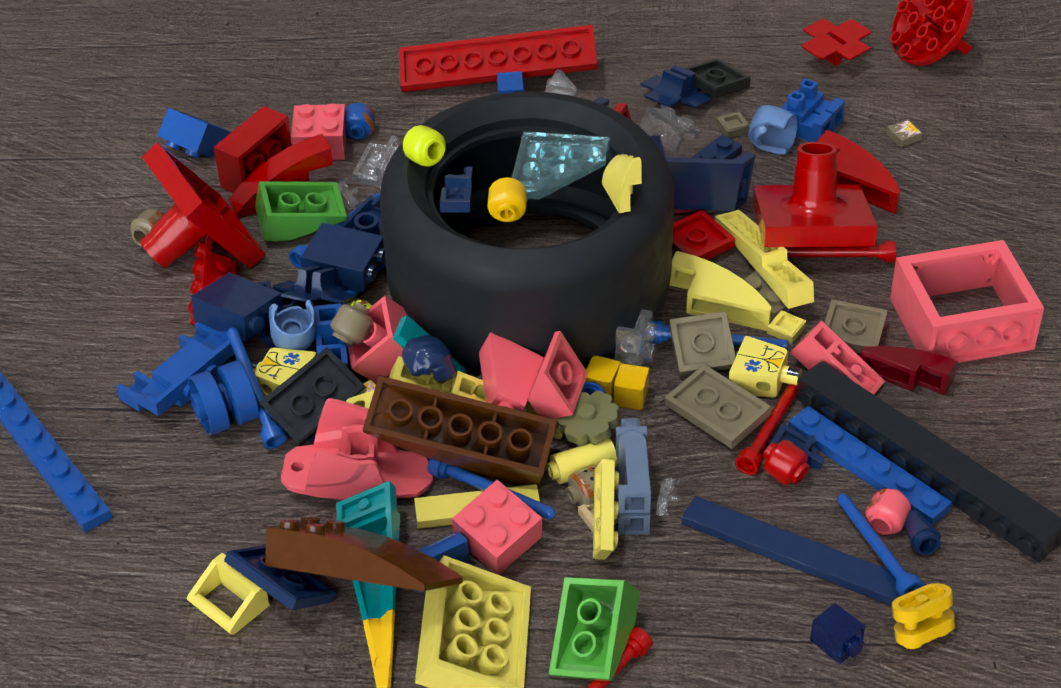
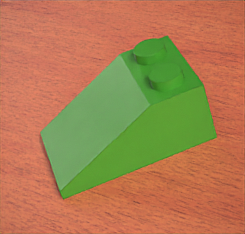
[255,181,347,241]
[549,577,640,681]

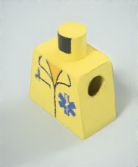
[729,336,802,398]
[249,348,317,398]

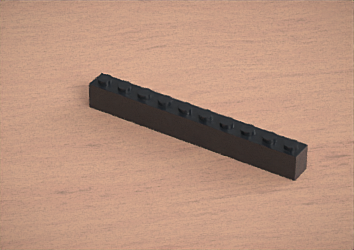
[796,361,1061,563]

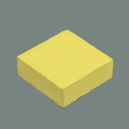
[767,310,806,344]

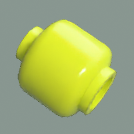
[403,125,446,167]

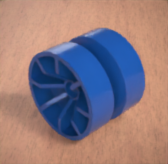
[188,360,259,436]

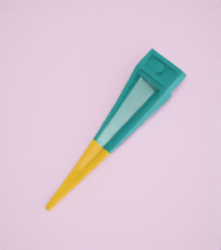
[336,480,400,688]

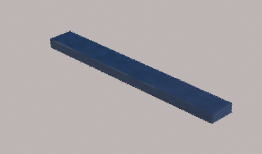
[681,496,927,606]

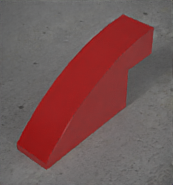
[817,130,900,214]
[228,134,333,218]

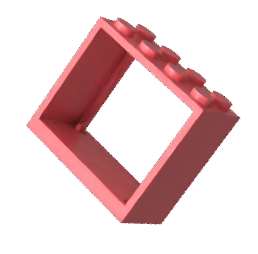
[890,240,1044,363]

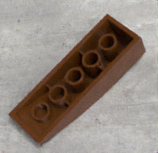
[362,376,557,489]
[265,517,463,591]

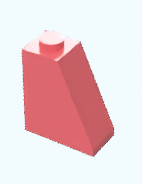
[479,332,544,411]

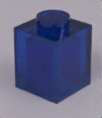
[810,603,865,664]

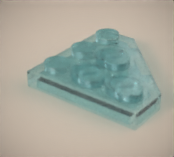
[512,131,610,200]

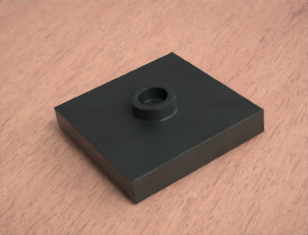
[684,58,751,98]

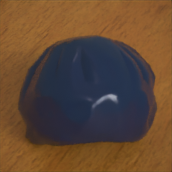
[402,335,456,384]

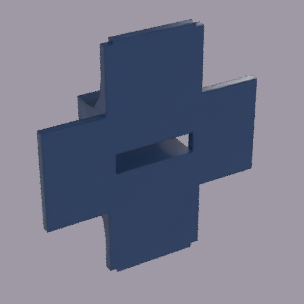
[640,65,712,108]
[272,264,358,303]

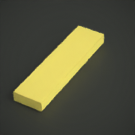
[414,484,540,529]

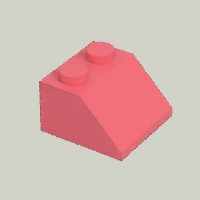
[528,331,588,419]

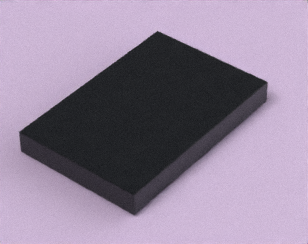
[259,347,367,446]

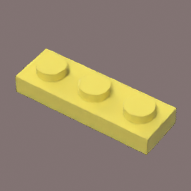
[593,459,619,560]

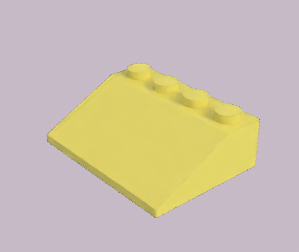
[415,555,531,688]

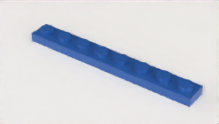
[0,371,112,532]

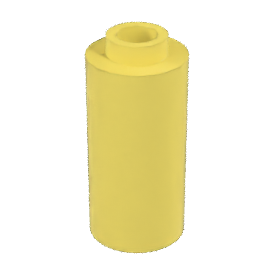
[546,438,618,484]

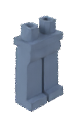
[616,418,651,535]

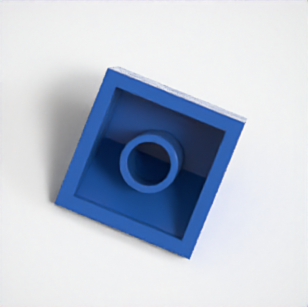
[158,108,231,158]

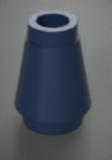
[905,510,941,556]

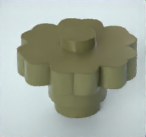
[558,391,621,446]

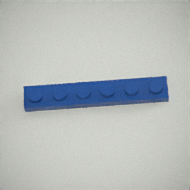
[788,406,952,525]

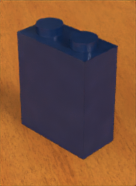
[301,222,385,292]
[191,272,283,342]

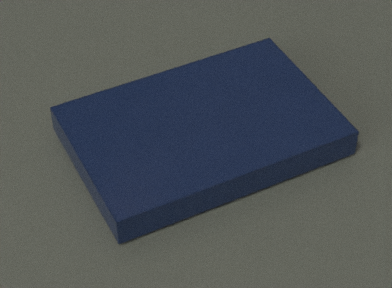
[224,545,337,610]

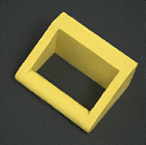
[187,553,270,635]

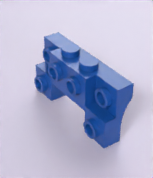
[116,322,234,416]

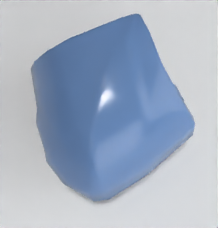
[748,105,798,155]
[269,300,317,351]

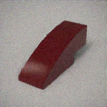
[861,346,958,396]

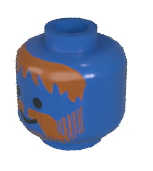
[345,103,375,139]

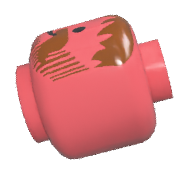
[865,488,911,535]

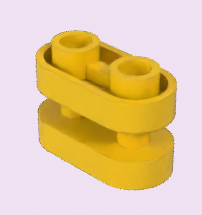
[892,583,955,649]

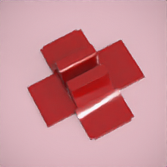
[801,18,871,66]

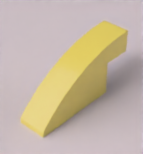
[669,251,771,331]

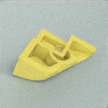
[602,154,642,213]

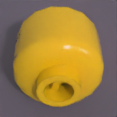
[487,177,527,222]

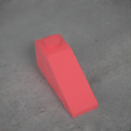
[790,320,885,394]

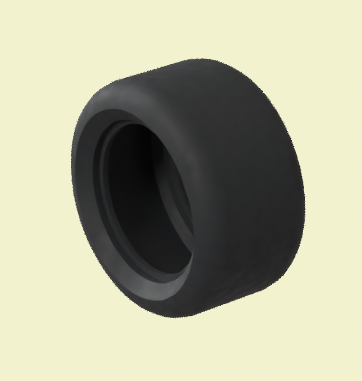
[380,92,674,370]

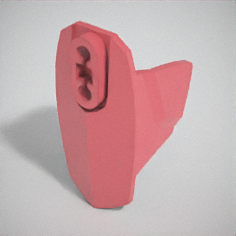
[281,398,433,500]

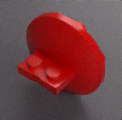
[890,0,974,66]

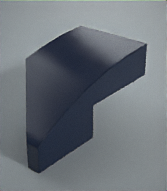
[440,167,473,212]
[769,423,825,469]

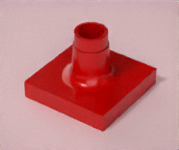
[140,142,266,269]
[753,142,877,247]

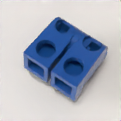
[781,78,845,142]

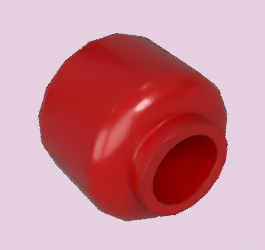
[763,440,810,485]

